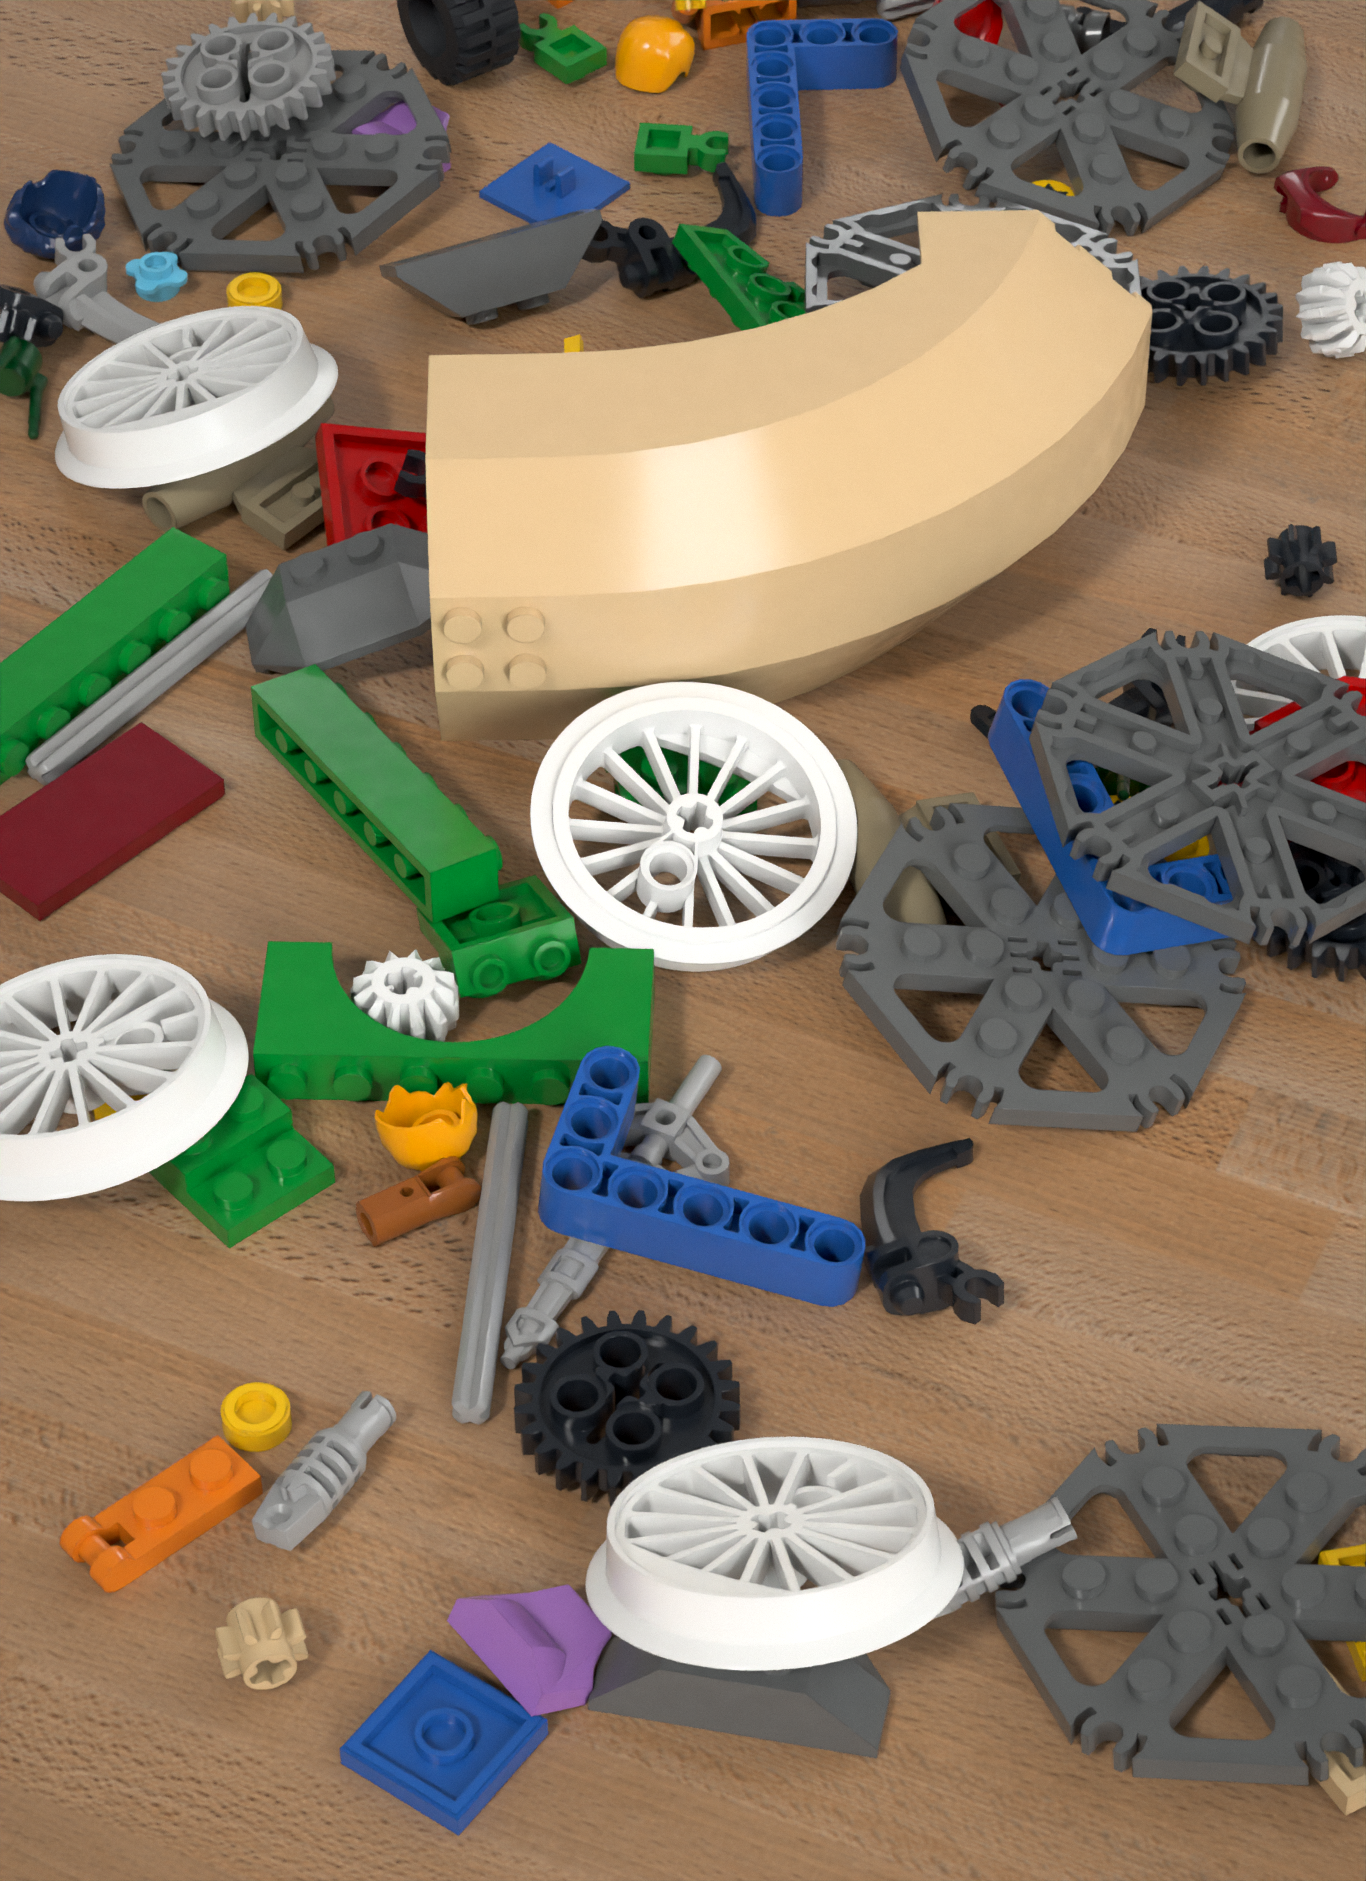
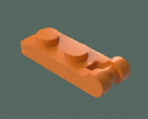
[60,1435,263,1593]

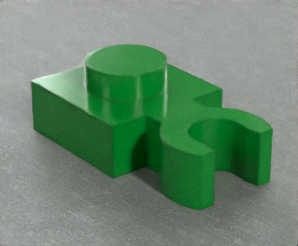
[518,13,607,84]
[634,122,729,175]

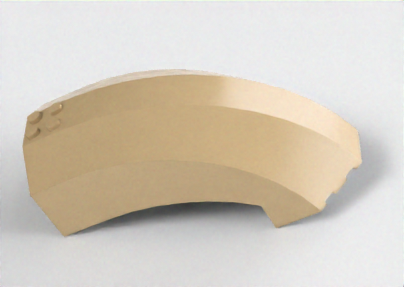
[425,210,1152,741]

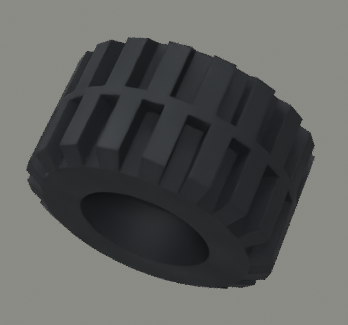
[397,0,520,86]

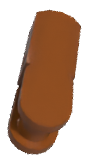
[355,1156,482,1247]

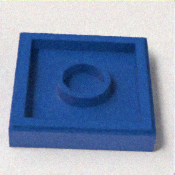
[340,1650,548,1836]

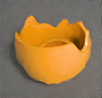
[615,15,695,93]
[375,1082,478,1172]

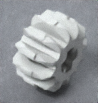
[1296,261,1366,359]
[350,949,459,1042]

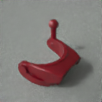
[1274,166,1366,244]

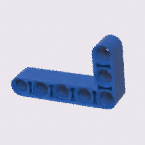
[746,18,898,217]
[988,679,1233,955]
[538,1046,866,1307]

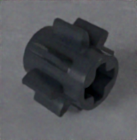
[1264,524,1338,597]

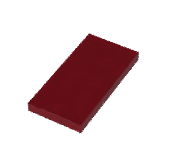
[0,722,225,921]

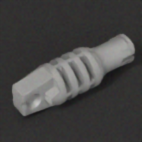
[252,1391,396,1551]
[933,1496,1078,1619]

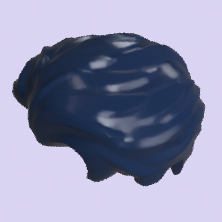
[3,169,106,259]

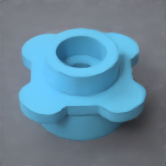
[125,252,188,302]

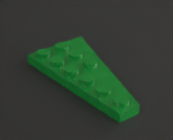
[672,223,805,331]

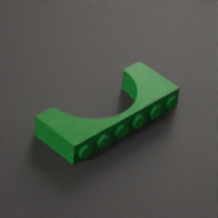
[253,941,655,1105]

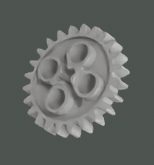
[161,13,336,141]

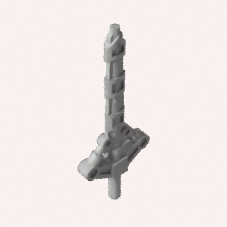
[500,1055,730,1369]

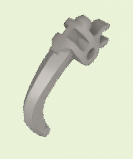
[33,233,160,344]

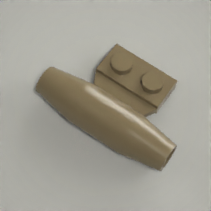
[1173,1,1308,174]
[142,396,334,550]
[836,759,1021,925]

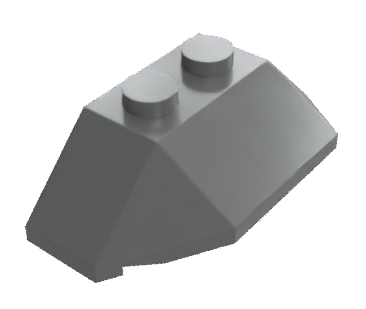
[379,209,602,325]
[245,523,431,674]
[588,1635,891,1759]

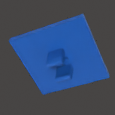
[479,142,630,224]

